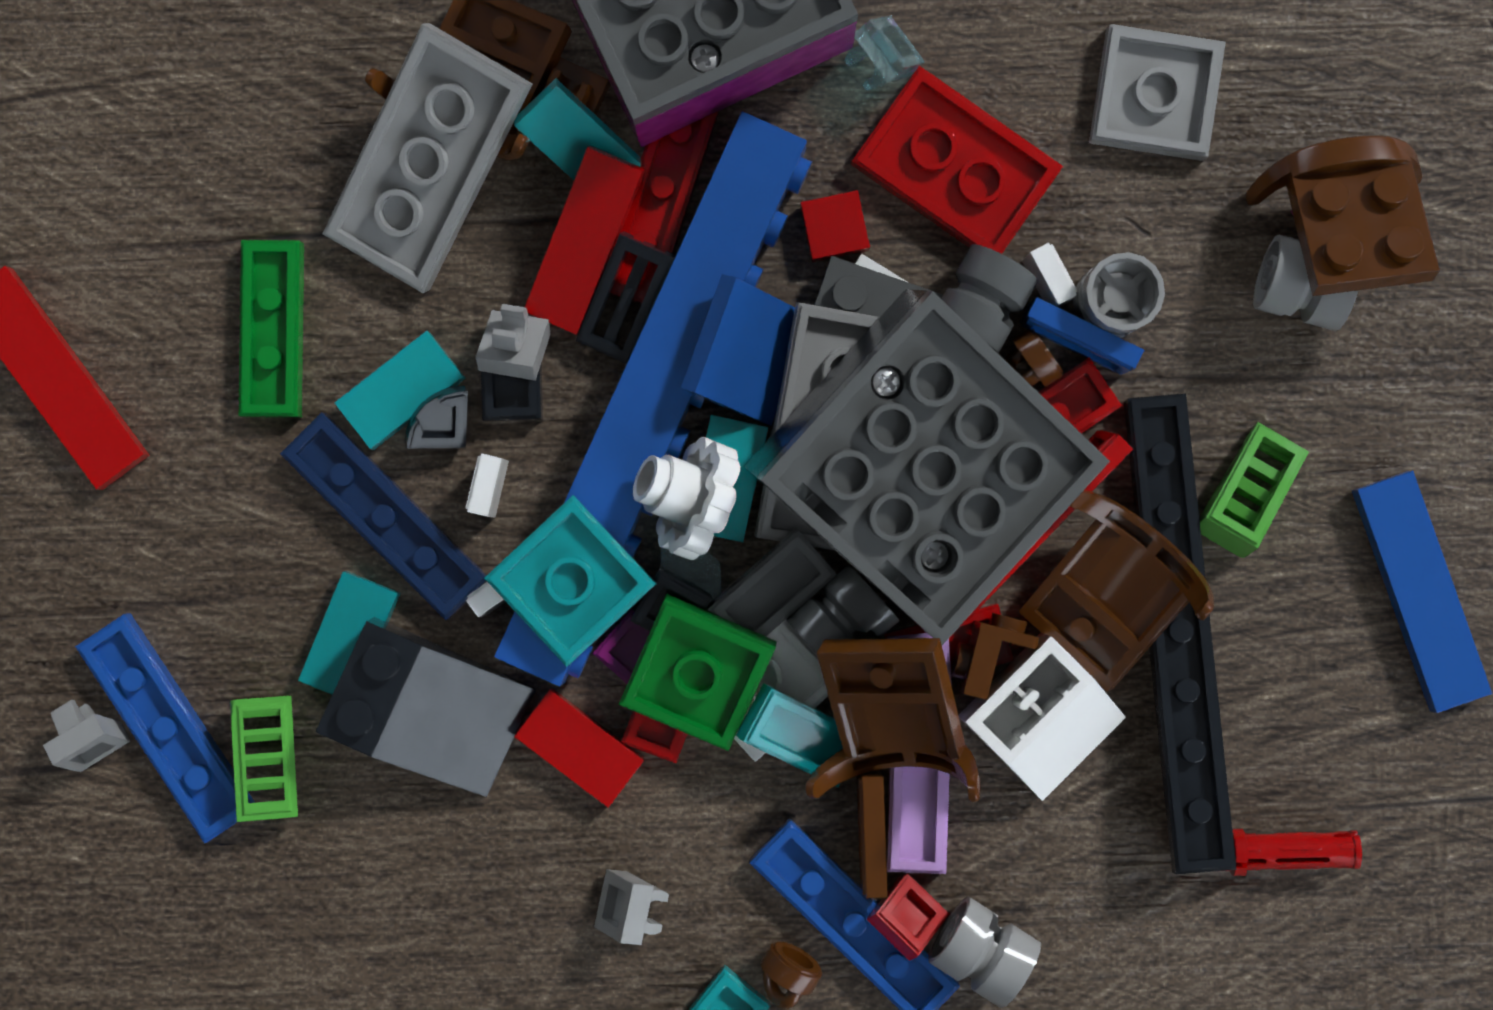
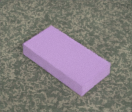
[886,767,950,874]

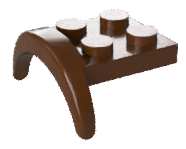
[365,0,572,160]
[1245,136,1440,296]
[1019,490,1214,692]
[806,638,981,802]

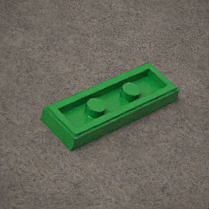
[239,240,304,418]

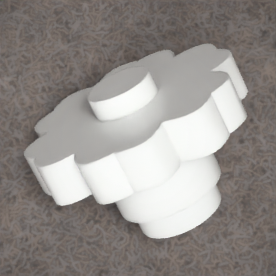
[633,437,741,560]

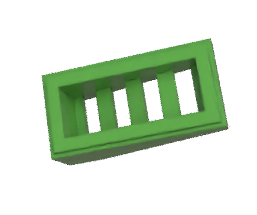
[1199,422,1309,558]
[230,696,298,822]

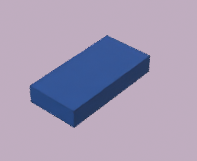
[1019,297,1144,375]

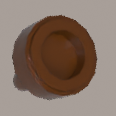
[1004,328,1063,387]
[761,942,822,1009]

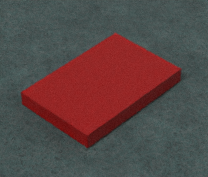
[851,65,1064,254]

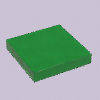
[619,594,777,751]

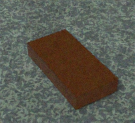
[856,770,888,898]

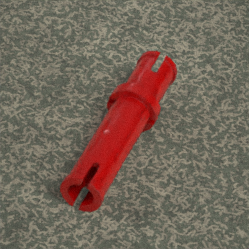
[1225,828,1362,876]

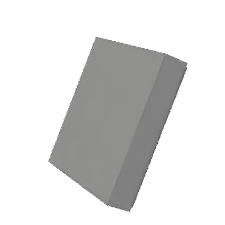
[1089,24,1226,161]

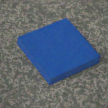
[681,274,795,426]

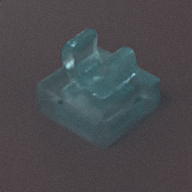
[844,16,925,91]

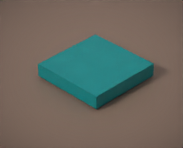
[484,495,657,667]

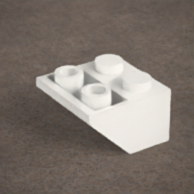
[959,633,1126,801]

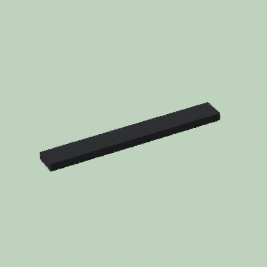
[1124,393,1237,874]

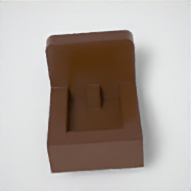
[951,613,1040,700]

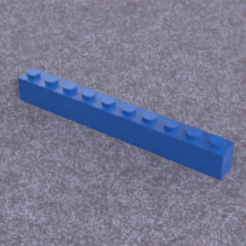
[494,111,812,687]

